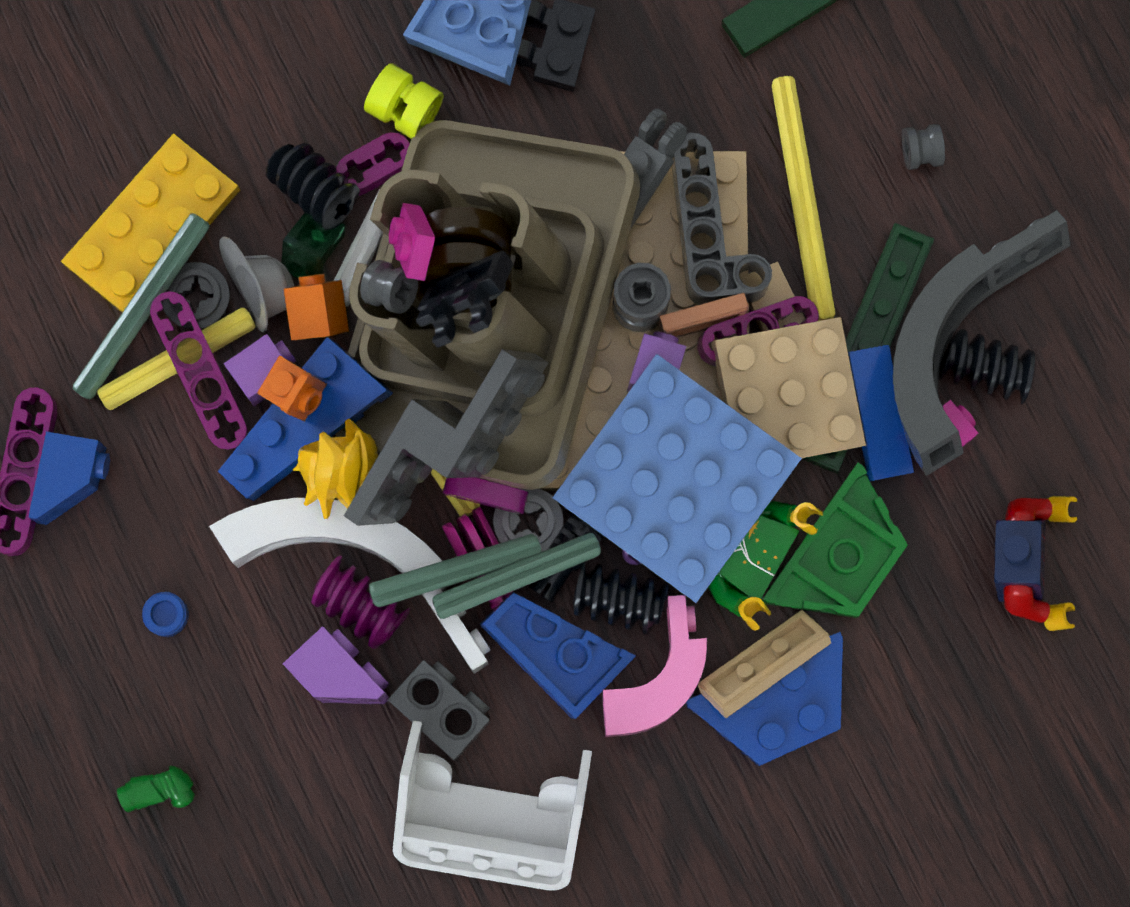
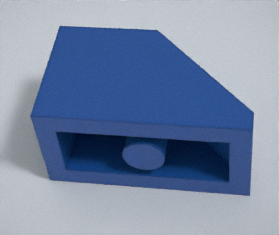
[28,432,110,525]

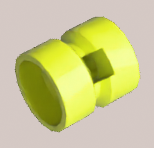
[364,63,444,139]

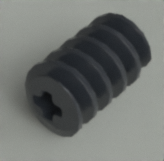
[266,143,360,231]
[939,329,1036,405]
[573,562,669,635]

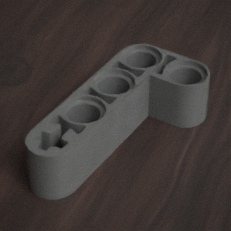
[672,133,772,305]

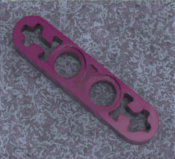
[150,291,247,450]
[0,387,57,556]

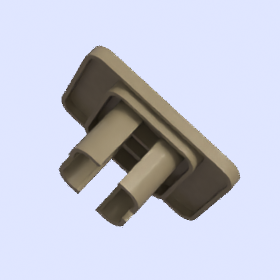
[335,120,640,490]

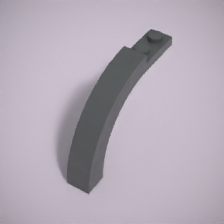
[893,210,1070,476]

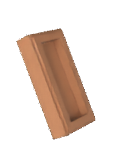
[658,293,749,338]

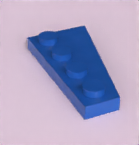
[218,337,393,501]

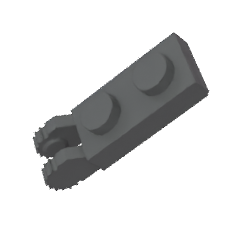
[624,108,688,230]

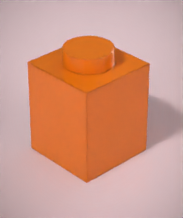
[284,274,349,340]

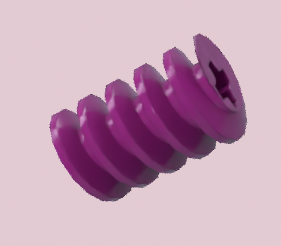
[311,555,411,649]

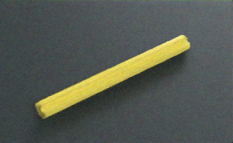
[771,76,836,321]

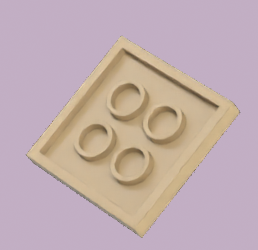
[711,317,866,458]

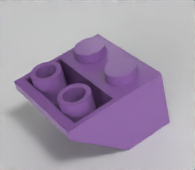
[283,626,390,704]

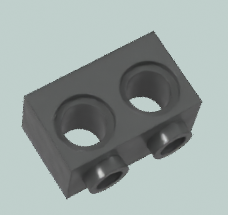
[388,660,491,762]

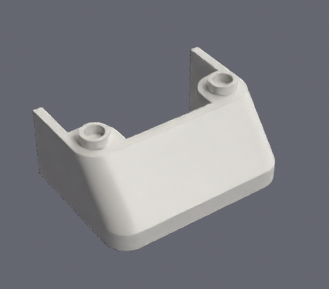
[393,721,592,890]

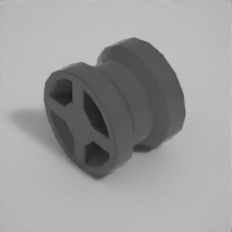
[902,124,945,170]
[360,260,418,314]

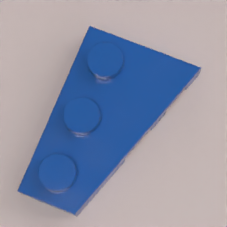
[479,593,636,719]

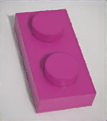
[389,203,435,281]

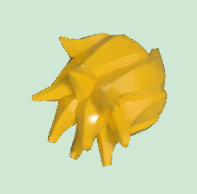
[293,419,378,519]

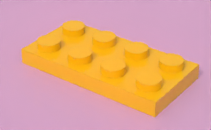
[61,133,240,312]

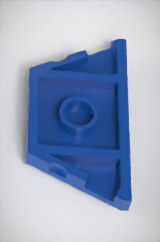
[685,632,843,766]

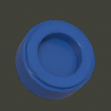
[142,592,189,637]

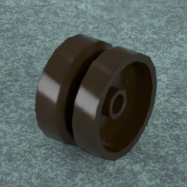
[416,207,512,313]

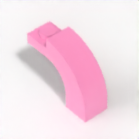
[602,595,707,737]

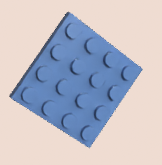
[552,354,802,603]

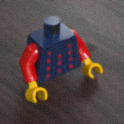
[994,496,1077,631]

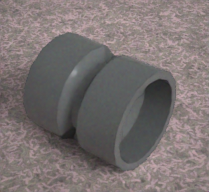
[612,263,671,332]

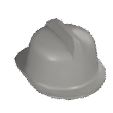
[219,236,294,333]

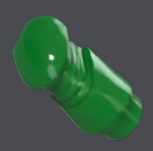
[117,765,195,813]

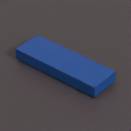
[848,345,914,481]

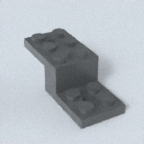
[344,349,548,526]

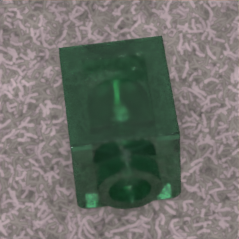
[281,213,346,278]

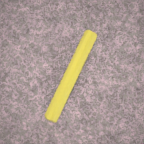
[97,308,256,410]

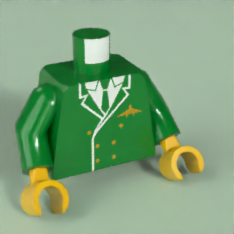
[708,501,823,631]

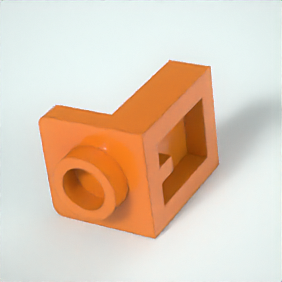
[257,355,327,422]

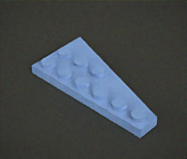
[403,0,531,86]

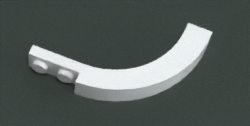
[209,498,491,674]

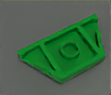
[762,462,908,618]

